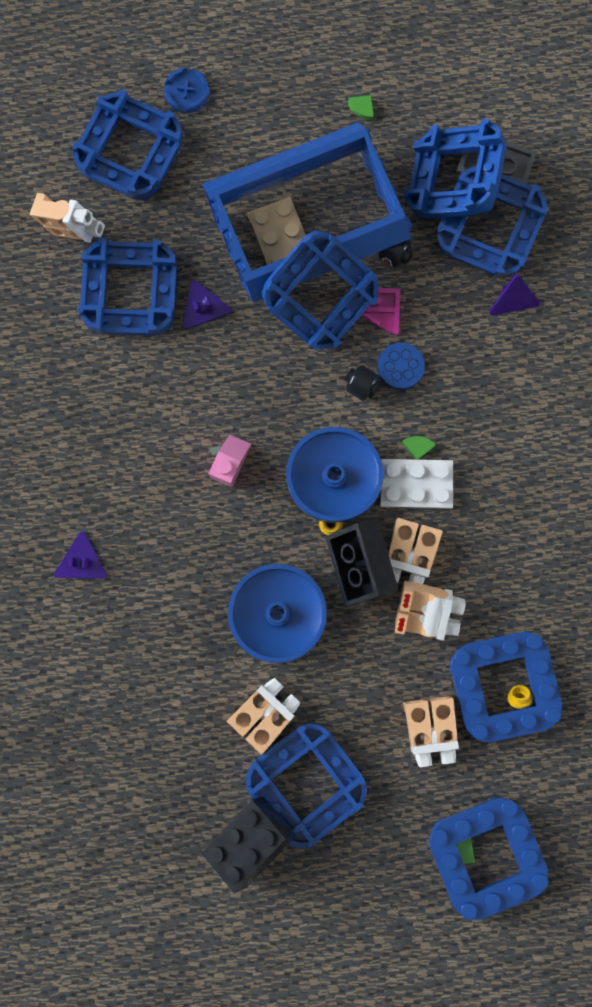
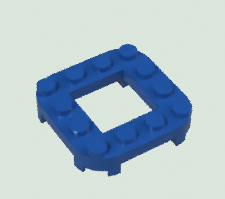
[72,89,183,200]
[404,119,507,219]
[436,166,548,277]
[262,230,379,350]
[78,238,178,336]
[449,632,562,742]
[246,723,367,848]
[428,796,548,920]

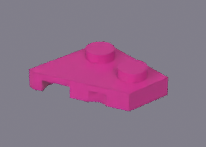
[360,288,400,335]

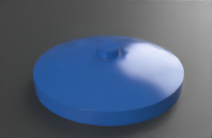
[286,427,383,523]
[228,564,327,663]

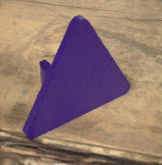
[489,274,540,316]
[183,280,231,330]
[54,531,107,579]

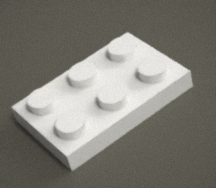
[380,459,453,509]

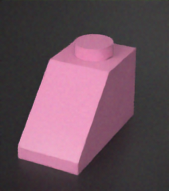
[208,435,252,487]

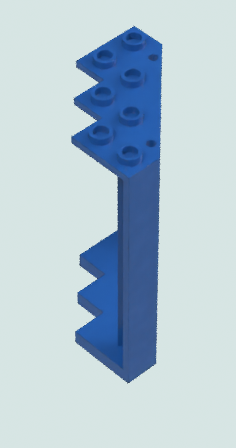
[202,122,412,302]

